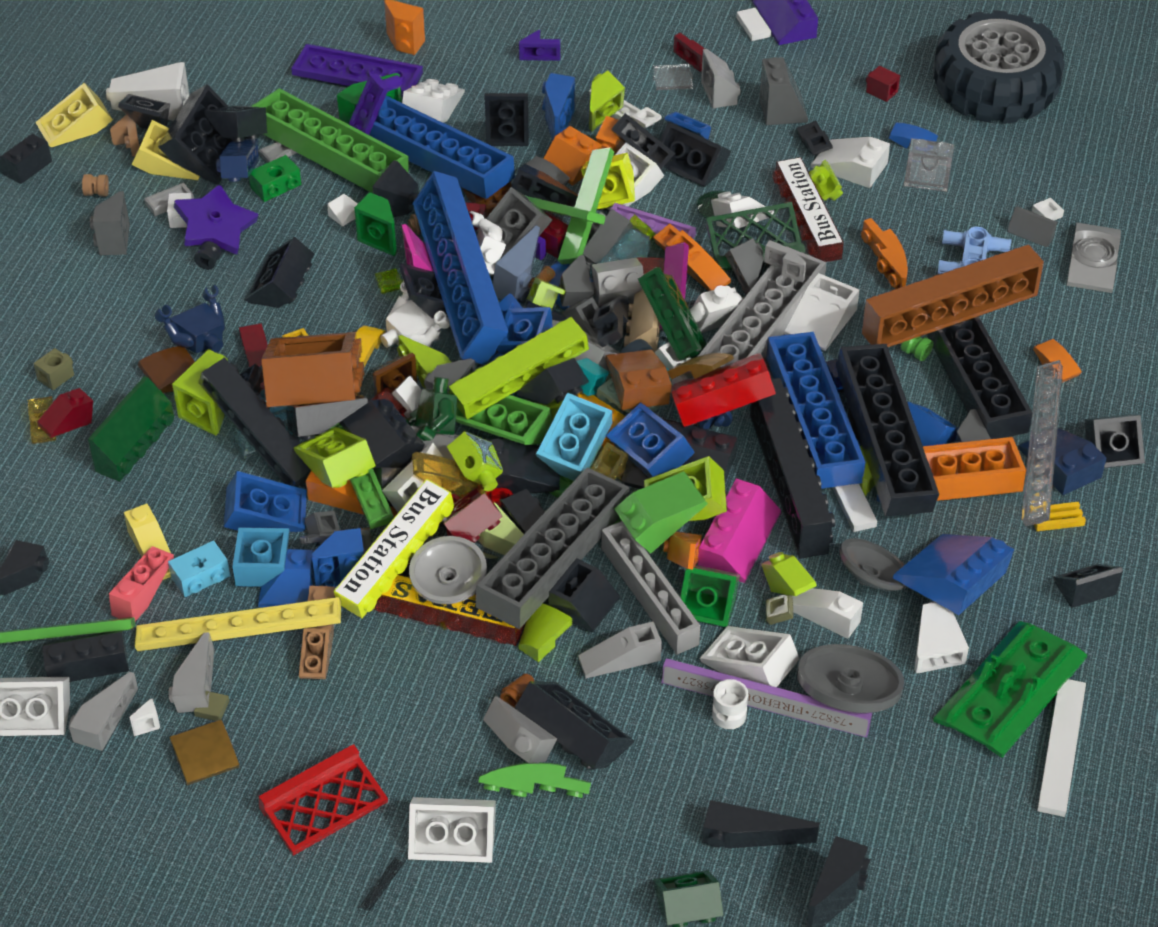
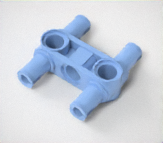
[937,227,1011,274]

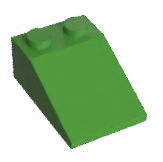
[614,471,708,553]

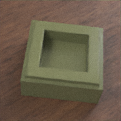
[766,594,793,625]
[194,691,229,721]

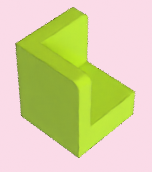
[527,277,565,308]

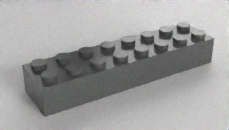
[476,467,630,629]

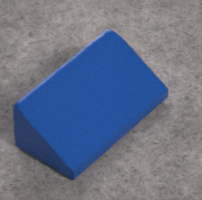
[665,112,711,140]

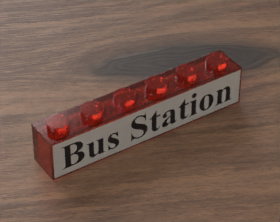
[773,157,844,262]

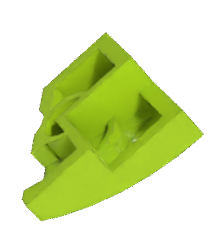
[519,603,572,662]

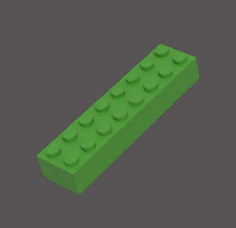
[252,88,408,193]

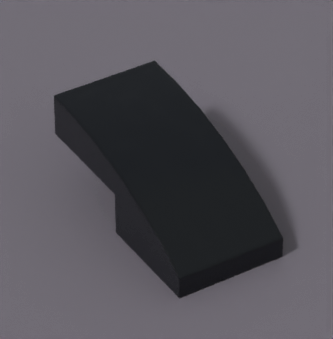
[797,121,833,155]

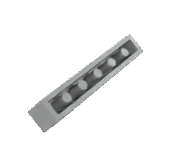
[602,521,700,655]

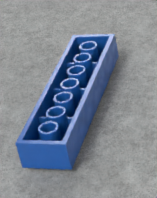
[369,96,515,199]
[766,331,866,489]

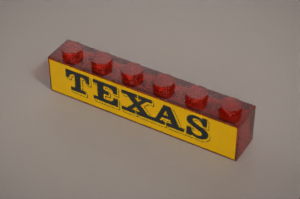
[374,574,526,646]

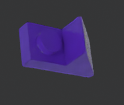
[519,30,561,61]

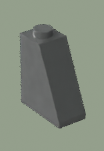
[583,209,635,267]

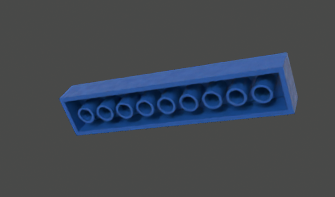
[413,171,508,365]

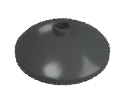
[839,538,906,591]

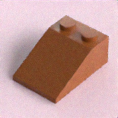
[605,350,672,410]

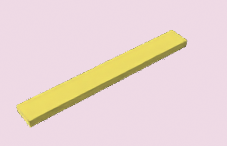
[135,597,341,651]

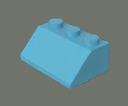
[536,393,613,481]

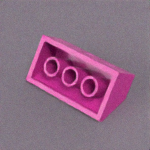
[698,478,781,583]

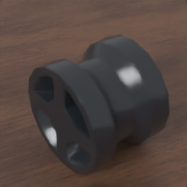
[194,241,222,270]

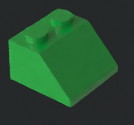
[354,192,397,256]
[680,565,740,627]

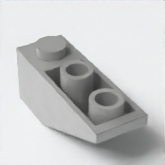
[578,621,662,678]

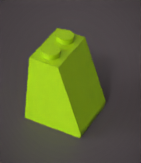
[172,349,228,436]

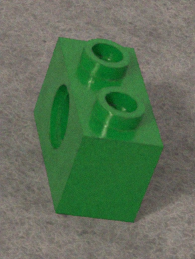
[249,155,301,202]

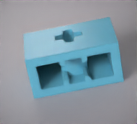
[168,540,230,597]

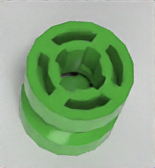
[901,337,934,361]

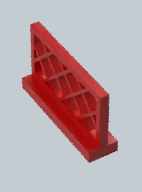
[259,744,388,856]

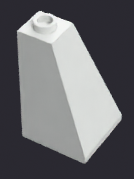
[106,62,189,121]

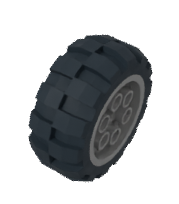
[933,10,1065,123]

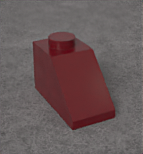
[37,388,93,438]

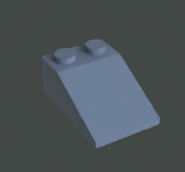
[493,225,540,302]

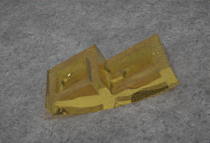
[28,396,57,444]

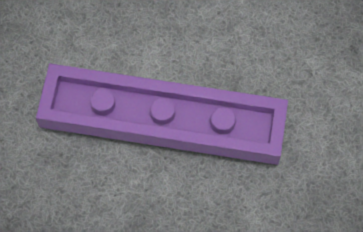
[610,203,696,239]

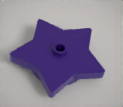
[173,185,258,254]

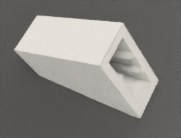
[914,601,969,674]

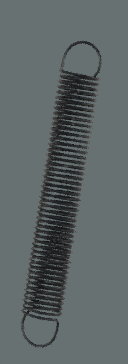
[358,851,408,916]

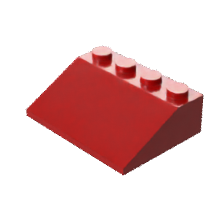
[671,353,776,427]

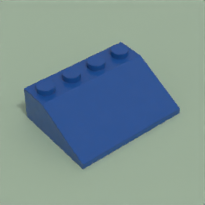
[893,534,1014,615]

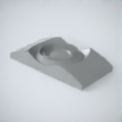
[1067,222,1121,293]

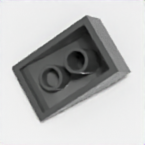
[475,187,552,259]

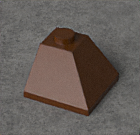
[373,352,417,402]

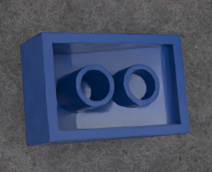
[542,73,575,141]
[606,402,695,478]
[224,471,307,532]

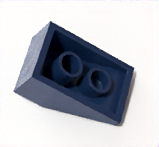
[1018,428,1107,495]

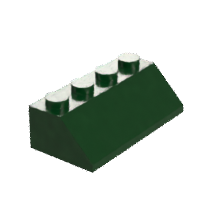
[88,376,174,482]

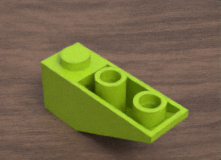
[397,335,451,389]

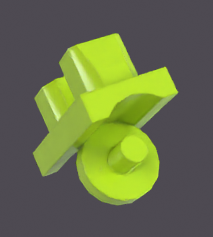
[808,160,843,201]

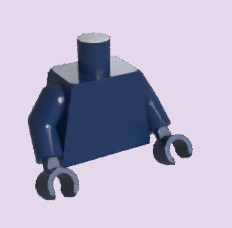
[155,285,225,353]

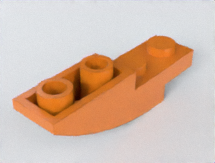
[861,218,908,289]
[653,223,731,291]

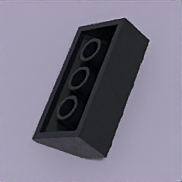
[515,681,634,770]

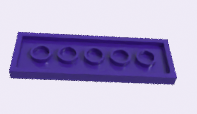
[291,44,423,97]

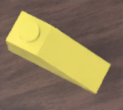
[124,504,171,580]

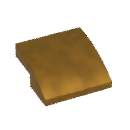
[667,353,734,380]
[170,720,239,785]

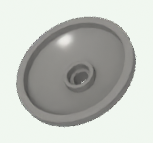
[409,536,487,604]

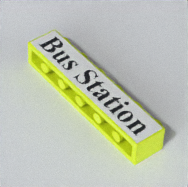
[333,479,454,618]

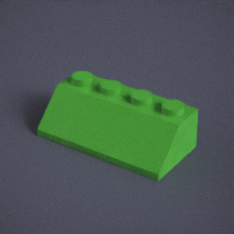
[455,395,553,445]

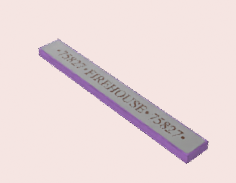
[662,658,872,737]

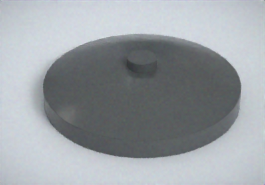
[797,644,904,713]

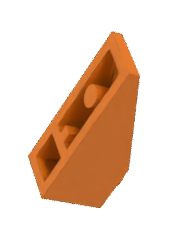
[664,531,702,570]

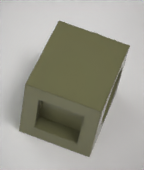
[33,348,74,390]

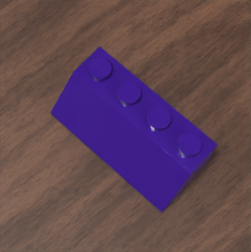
[751,0,818,45]

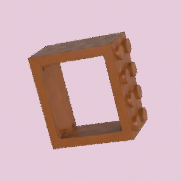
[261,332,365,407]

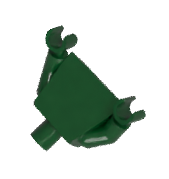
[405,376,457,441]

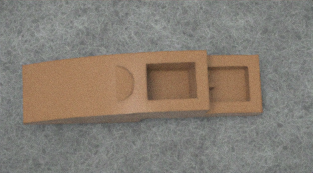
[299,586,336,679]

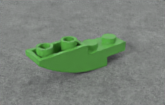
[479,762,591,798]

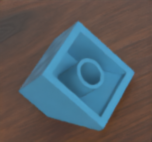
[232,528,290,587]

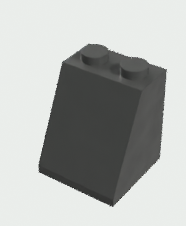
[759,57,808,125]

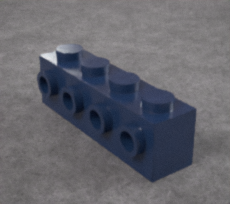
[217,139,259,182]

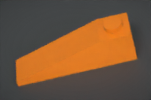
[306,470,398,517]

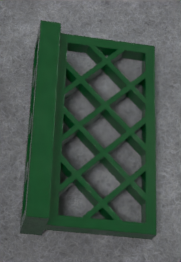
[705,202,806,271]
[638,267,707,361]

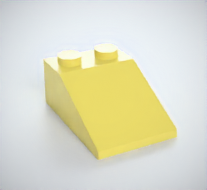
[35,83,113,147]
[132,120,200,180]

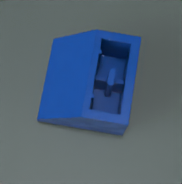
[312,528,364,588]

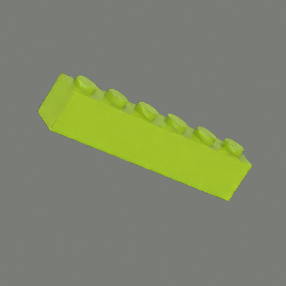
[449,317,589,419]

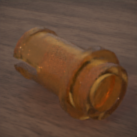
[529,266,556,289]

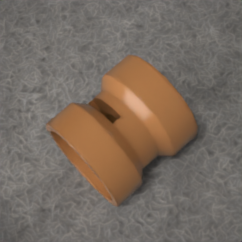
[82,174,109,196]

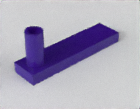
[348,73,402,135]

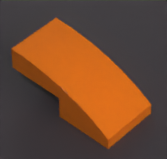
[1033,339,1082,384]

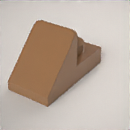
[110,115,139,157]

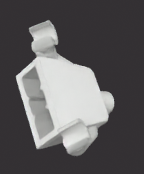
[470,211,506,275]
[380,281,450,348]
[690,285,743,333]

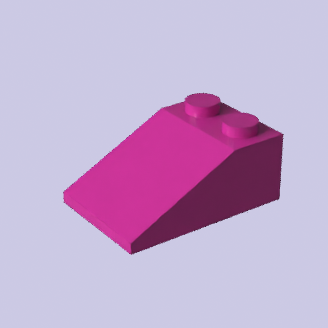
[402,224,434,272]

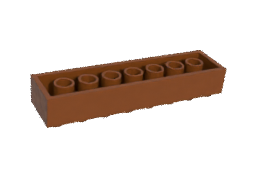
[862,244,1044,347]

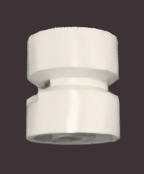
[712,679,748,729]

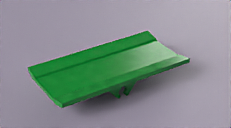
[933,621,1087,758]

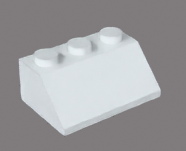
[0,677,70,736]
[408,797,496,863]

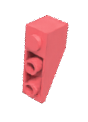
[109,546,174,622]

